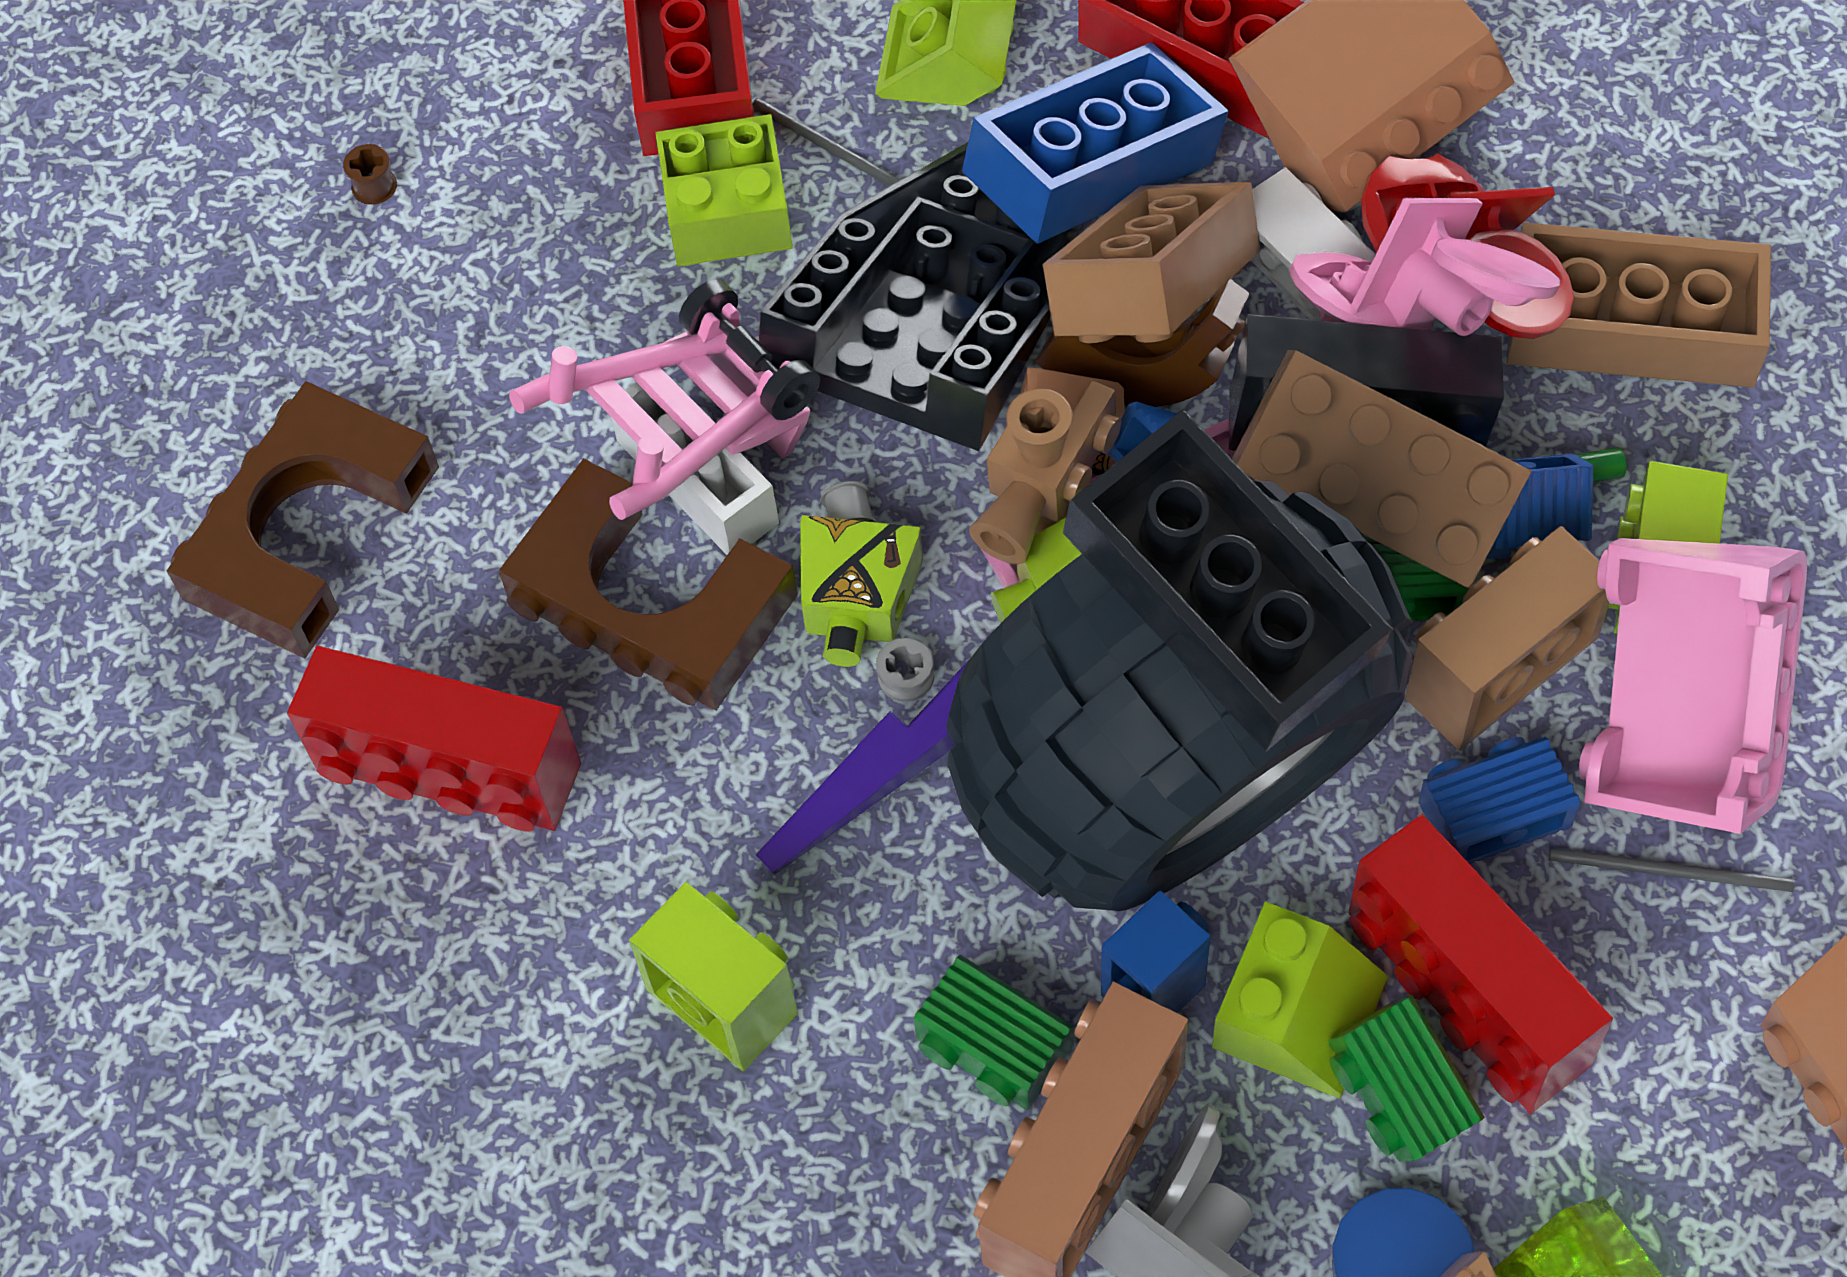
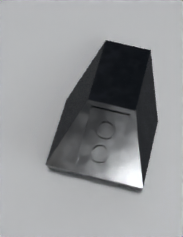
[759,142,1068,451]

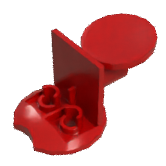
[1361,153,1574,339]

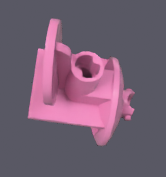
[1289,198,1560,336]

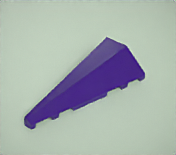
[756,658,971,874]

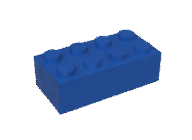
[962,42,1228,244]

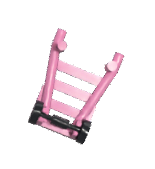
[509,279,820,520]

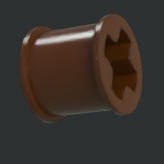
[343,144,397,205]

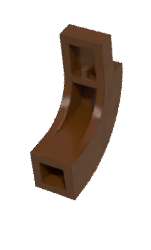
[1034,279,1250,407]

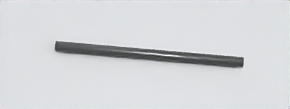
[753,98,900,186]
[1548,847,1794,892]

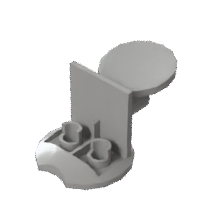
[1085,1103,1260,1277]

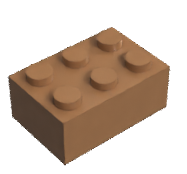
[1405,526,1610,751]

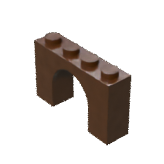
[166,381,439,659]
[498,458,798,711]

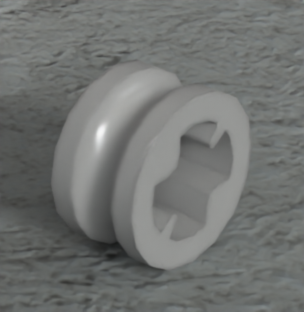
[876,638,934,702]

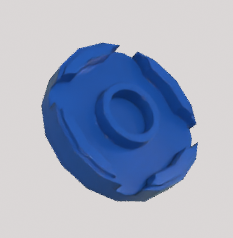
[1332,1188,1474,1277]

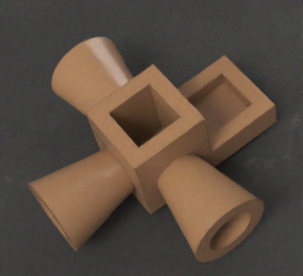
[969,380,1121,564]

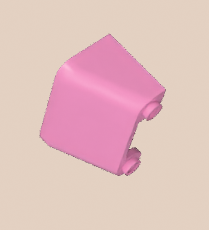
[1579,538,1807,834]

